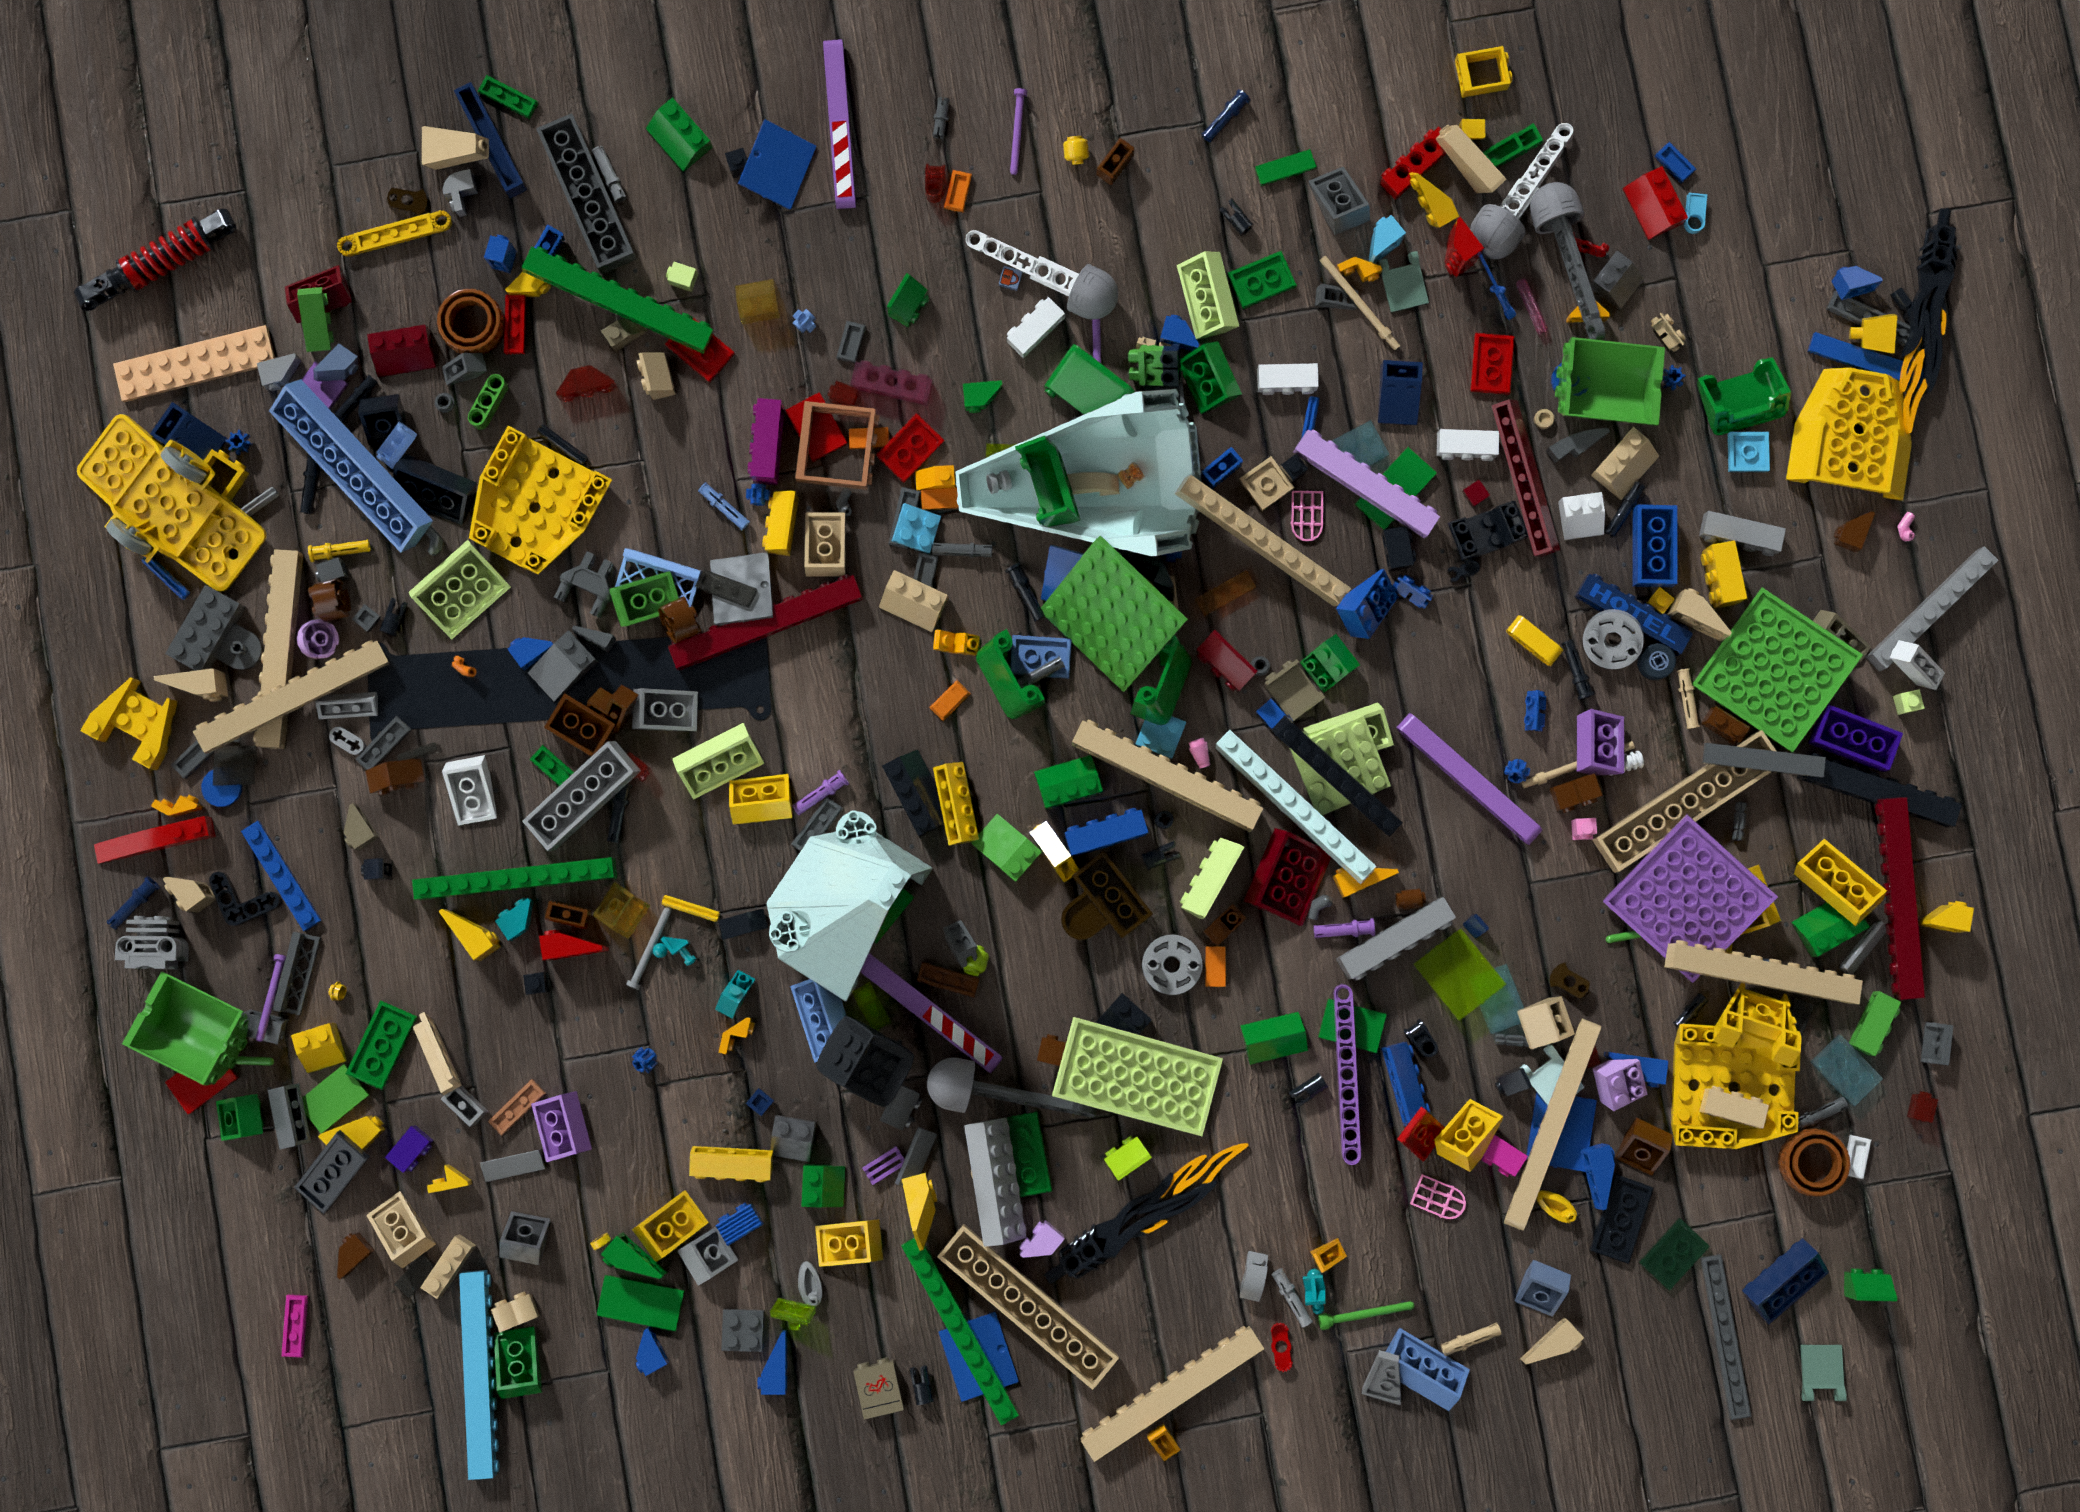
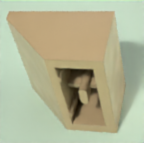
[637,352,676,400]
[163,877,216,913]
[1517,996,1575,1049]

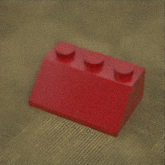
[1622,166,1688,240]
[1445,217,1484,278]

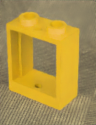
[1455,46,1513,98]
[204,449,249,501]

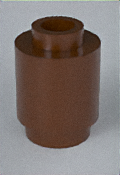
[1396,888,1426,910]

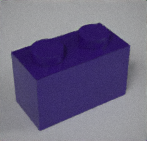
[385,1125,434,1173]

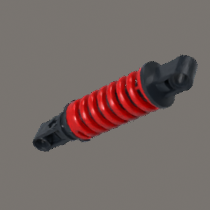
[74,209,237,311]

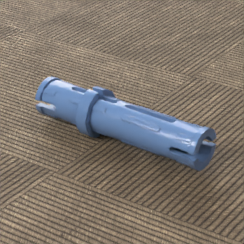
[698,482,750,531]

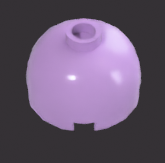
[297,619,339,659]

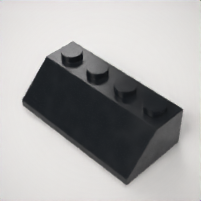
[393,453,477,525]
[882,749,944,838]

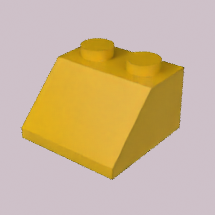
[1918,901,1974,933]
[291,1023,347,1073]

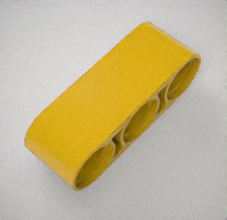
[1506,615,1563,666]

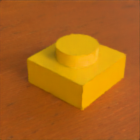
[1646,587,1675,614]

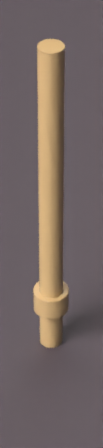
[1319,255,1400,351]
[1521,741,1635,789]

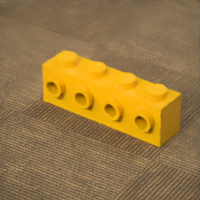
[933,762,979,845]
[689,1146,773,1182]

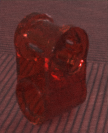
[925,163,946,203]

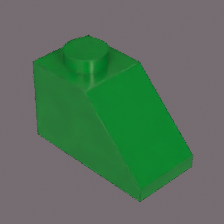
[963,380,1003,413]

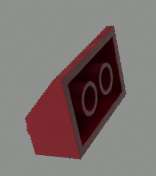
[285,265,352,324]
[367,324,436,378]
[1196,630,1258,692]

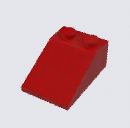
[539,930,609,961]

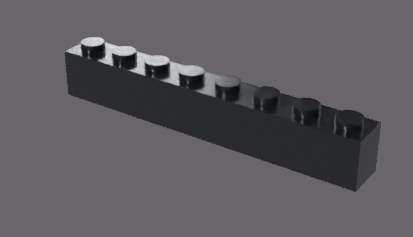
[1271,715,1403,837]
[1797,753,1962,828]

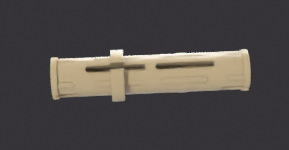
[1677,668,1700,729]
[1440,1322,1502,1356]

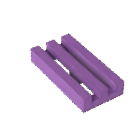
[862,1146,905,1185]

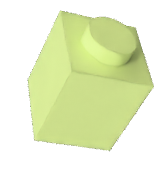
[666,262,698,292]
[1893,689,1925,715]

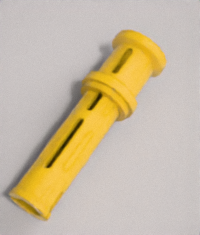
[308,539,371,562]

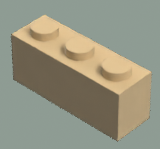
[1699,1086,1769,1129]
[420,1234,476,1299]

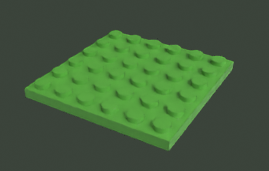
[1041,535,1188,692]
[1692,588,1863,753]

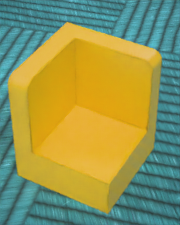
[1459,119,1485,139]

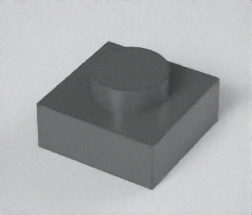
[352,604,382,632]

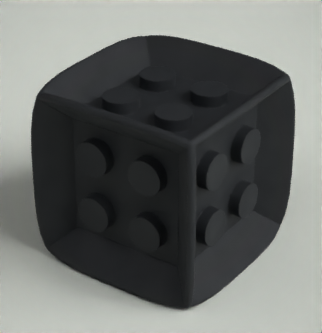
[816,1016,914,1107]

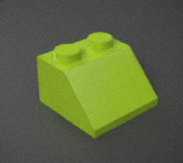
[1103,1135,1152,1181]

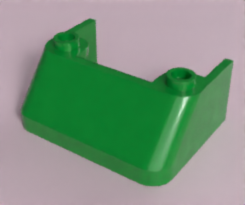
[1015,435,1081,527]

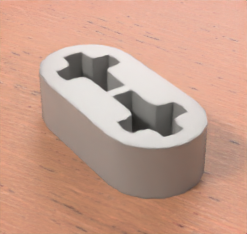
[329,727,366,755]

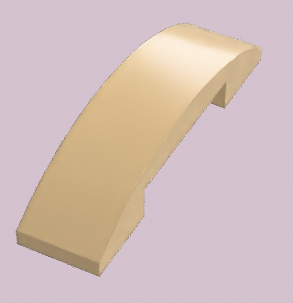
[1067,472,1120,496]

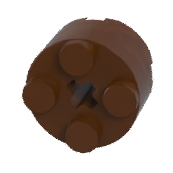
[308,578,351,622]
[658,596,701,643]

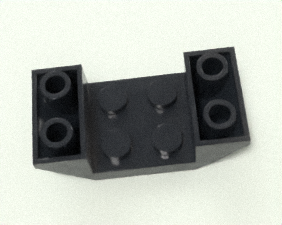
[1447,500,1529,560]
[1117,549,1175,602]

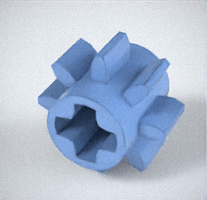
[793,309,816,333]

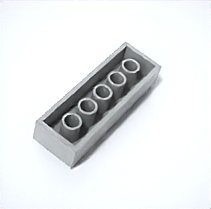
[522,741,641,851]
[1336,897,1456,981]
[964,1117,1026,1247]

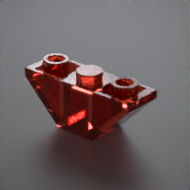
[556,365,617,402]

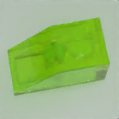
[852,982,891,1030]

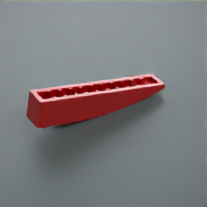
[94,816,216,864]

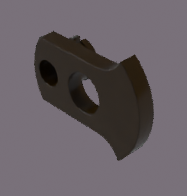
[386,188,427,216]
[1550,962,1590,999]

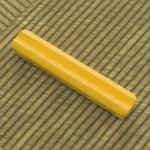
[662,895,720,922]

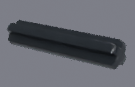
[537,424,588,466]

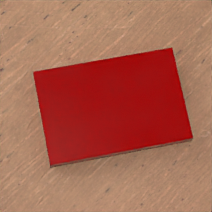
[665,318,735,383]
[1470,333,1514,395]
[785,392,847,462]
[875,413,945,483]
[165,1068,239,1115]
[1397,1107,1445,1162]

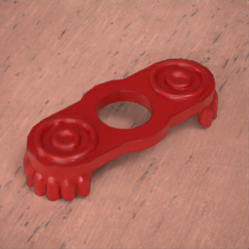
[1573,232,1610,257]
[1270,1322,1293,1372]

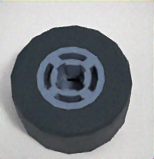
[1637,643,1676,680]

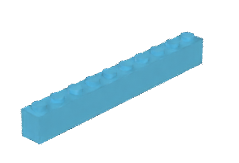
[459,1270,500,1480]

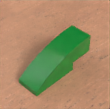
[1482,123,1544,168]

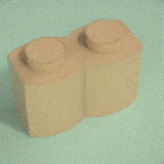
[491,1291,540,1332]

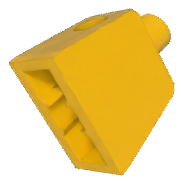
[1849,314,1897,353]

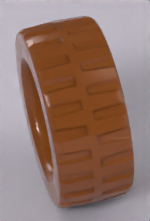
[437,288,505,355]
[1778,1129,1851,1197]

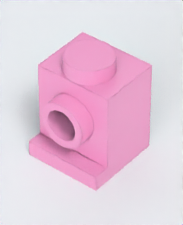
[1571,818,1597,840]

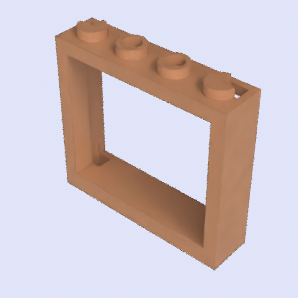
[795,401,879,490]

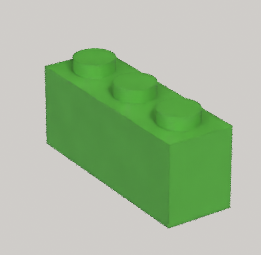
[297,287,334,352]
[1848,991,1901,1056]

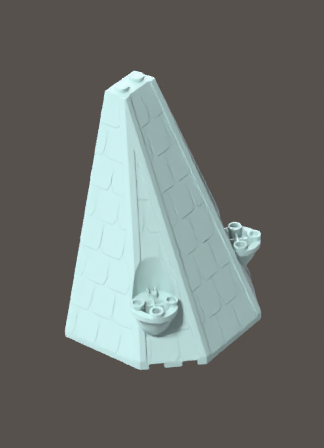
[955,389,1201,556]
[767,811,932,1001]

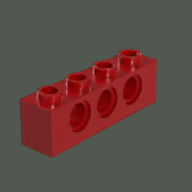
[1380,126,1447,200]

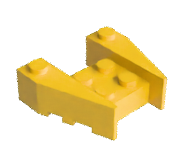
[80,677,178,771]
[1713,983,1802,1067]

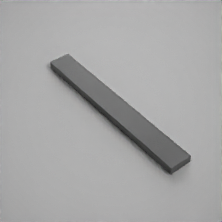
[1700,1254,1751,1420]

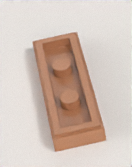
[488,1079,547,1136]

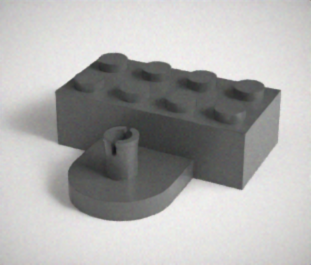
[165,585,263,671]

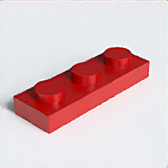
[504,295,526,354]

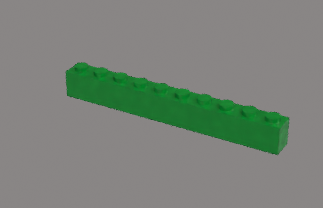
[522,246,714,354]
[412,857,617,900]
[901,1237,1019,1426]

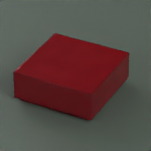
[1462,480,1490,507]

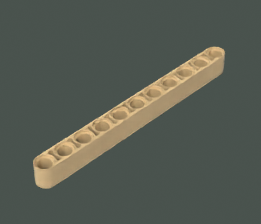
[1504,1018,1601,1231]

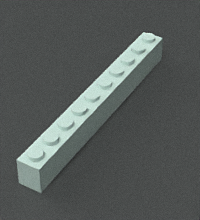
[1215,730,1376,884]

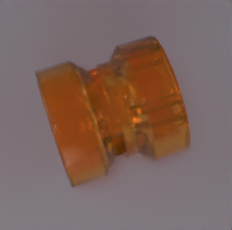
[1117,462,1145,489]

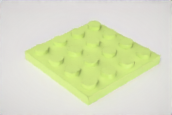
[1290,714,1391,815]

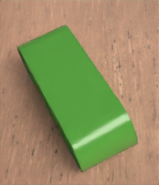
[468,374,508,430]

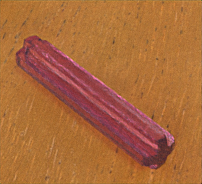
[1516,278,1548,334]

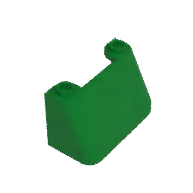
[1044,344,1135,415]
[1697,357,1791,435]
[976,629,1045,719]
[1130,635,1192,726]

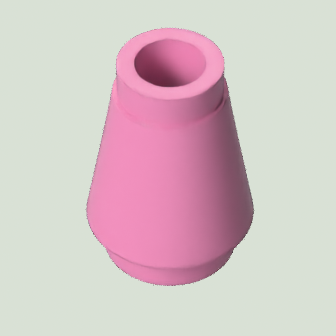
[1188,738,1211,769]

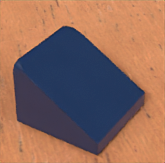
[1463,914,1489,938]

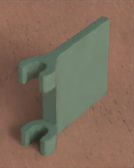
[1378,251,1429,312]
[1800,1345,1847,1401]

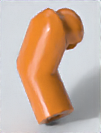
[452,656,477,677]

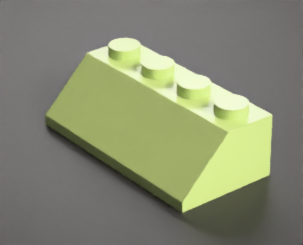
[1177,251,1239,340]
[1303,703,1394,750]
[672,723,764,800]

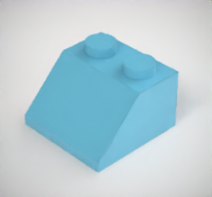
[1369,215,1406,264]

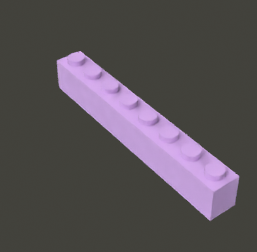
[1293,430,1440,538]

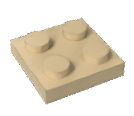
[1239,456,1294,511]

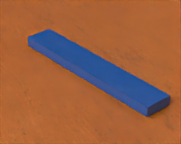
[1807,332,1924,389]

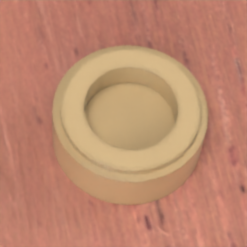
[1534,409,1554,430]

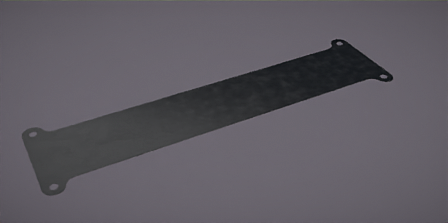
[367,637,771,741]

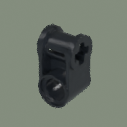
[1403,1019,1438,1057]

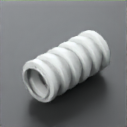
[1610,751,1644,776]

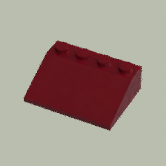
[1244,828,1331,927]

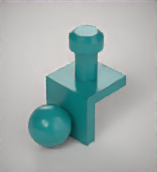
[653,937,696,966]
[1303,1269,1326,1314]

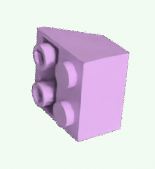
[1592,1059,1647,1111]
[1019,1220,1065,1258]

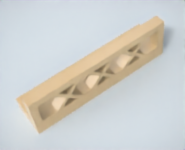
[413,1012,462,1095]

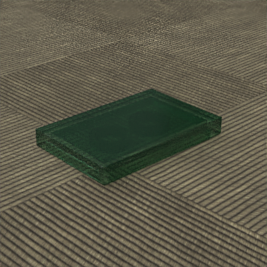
[1639,1218,1710,1291]

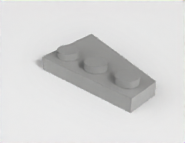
[1362,1350,1401,1405]

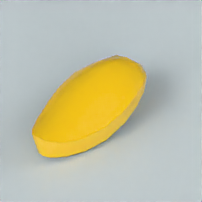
[1536,1190,1577,1223]

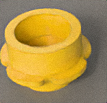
[328,981,347,1001]

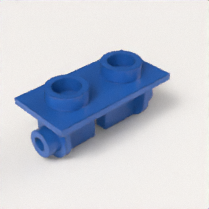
[1393,574,1433,609]
[1524,690,1547,732]

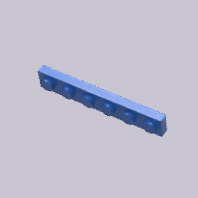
[241,821,322,932]

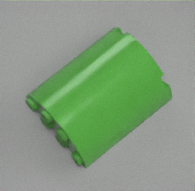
[1555,337,1665,426]
[122,971,249,1085]

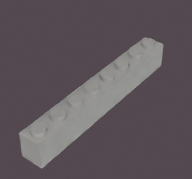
[1865,546,1998,671]

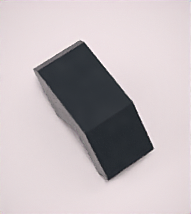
[718,909,768,940]

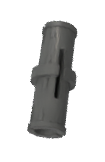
[932,97,950,139]

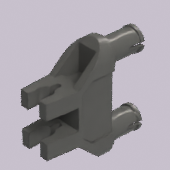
[554,551,614,618]

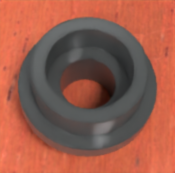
[435,393,455,413]
[1250,656,1270,676]

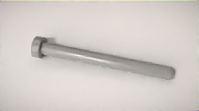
[626,906,672,990]

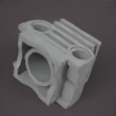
[115,916,189,969]

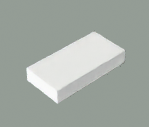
[1847,1135,1871,1179]

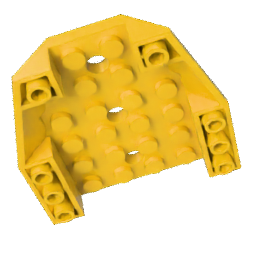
[1786,368,1912,501]
[469,426,612,575]
[1671,1024,1800,1149]

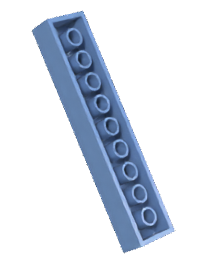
[269,379,433,553]

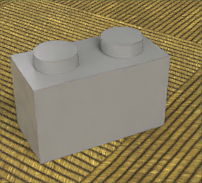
[441,1086,488,1127]

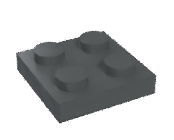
[721,1309,764,1352]

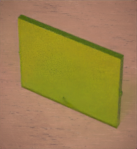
[1414,928,1507,1021]

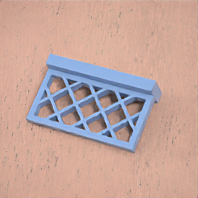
[615,548,704,607]

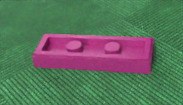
[281,1294,308,1358]

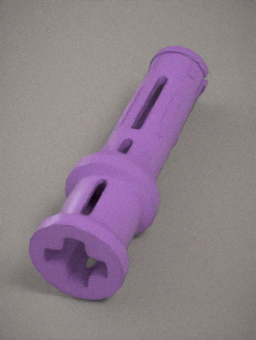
[792,770,849,816]
[1314,918,1375,938]

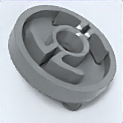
[1583,609,1644,669]
[1142,935,1202,995]

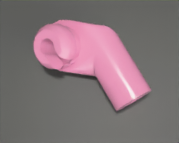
[1897,512,1915,541]

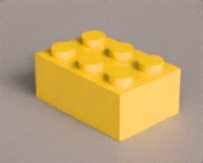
[1701,540,1747,609]

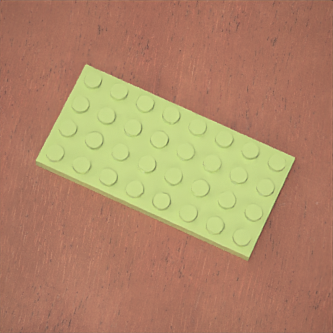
[1052,1017,1223,1136]

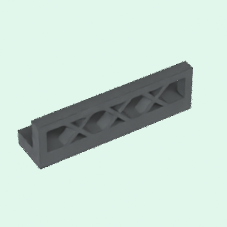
[272,932,321,1016]

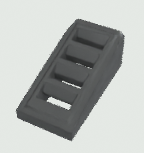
[1315,284,1358,310]
[572,626,616,652]

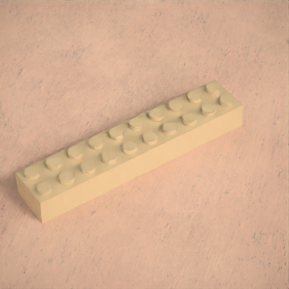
[1072,719,1263,832]
[1592,730,1776,873]
[937,1224,1119,1390]

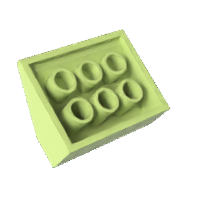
[409,540,511,639]
[1180,838,1244,920]

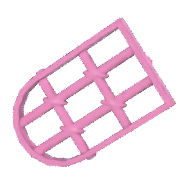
[1290,490,1324,542]
[1410,1174,1466,1219]

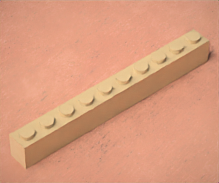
[1175,475,1351,606]
[253,549,303,749]
[193,640,389,754]
[1664,940,1863,1004]
[1081,1326,1264,1462]

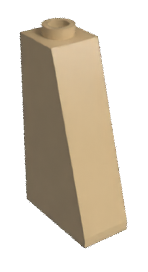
[1436,125,1507,193]
[422,126,489,170]

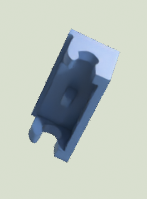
[376,421,417,469]

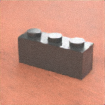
[268,1083,311,1150]

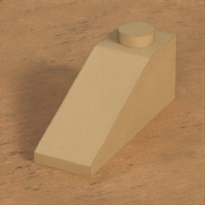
[1520,1317,1584,1364]

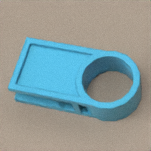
[1684,193,1707,234]

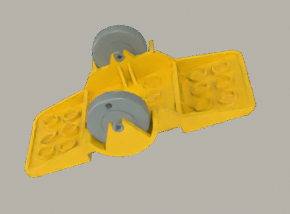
[77,414,267,591]

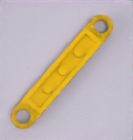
[337,210,452,257]

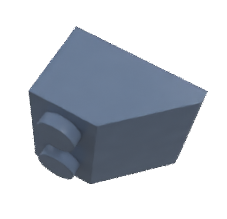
[1515,1260,1571,1317]

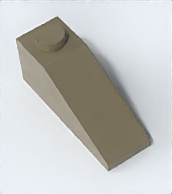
[1813,610,1871,662]

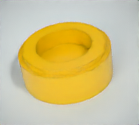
[590,1233,611,1250]

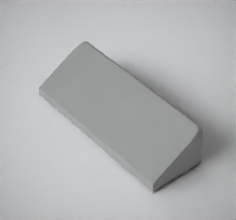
[315,692,378,719]
[1839,921,1886,975]
[480,1149,545,1182]

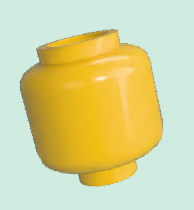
[1063,135,1090,165]

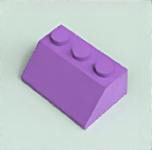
[1577,709,1624,775]
[531,1091,592,1162]

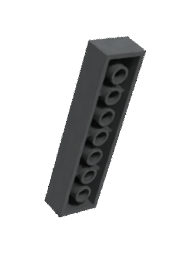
[536,113,637,275]

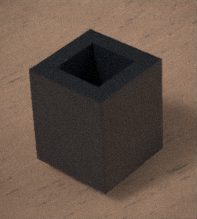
[725,148,747,178]
[1280,453,1308,483]
[523,972,550,995]

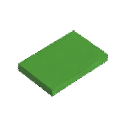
[302,1064,370,1133]

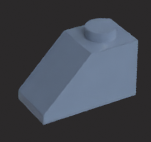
[313,343,359,382]

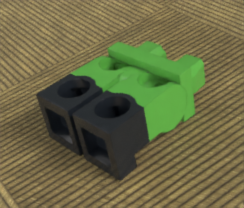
[1128,344,1181,387]

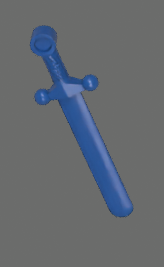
[1479,253,1516,320]

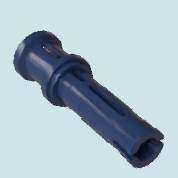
[1201,89,1251,143]
[106,876,160,930]

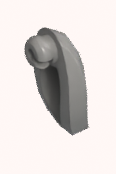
[798,1261,822,1307]

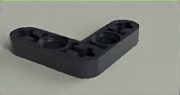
[209,872,282,926]

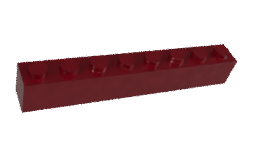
[1492,399,1561,556]

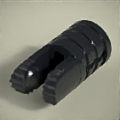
[1219,198,1254,236]
[379,597,408,637]
[1141,841,1181,871]
[1289,1073,1329,1107]
[910,1365,934,1405]

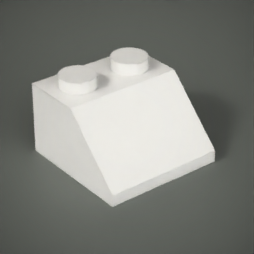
[1558,492,1605,540]

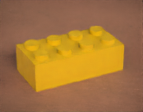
[1794,839,1887,926]

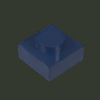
[746,1088,775,1116]

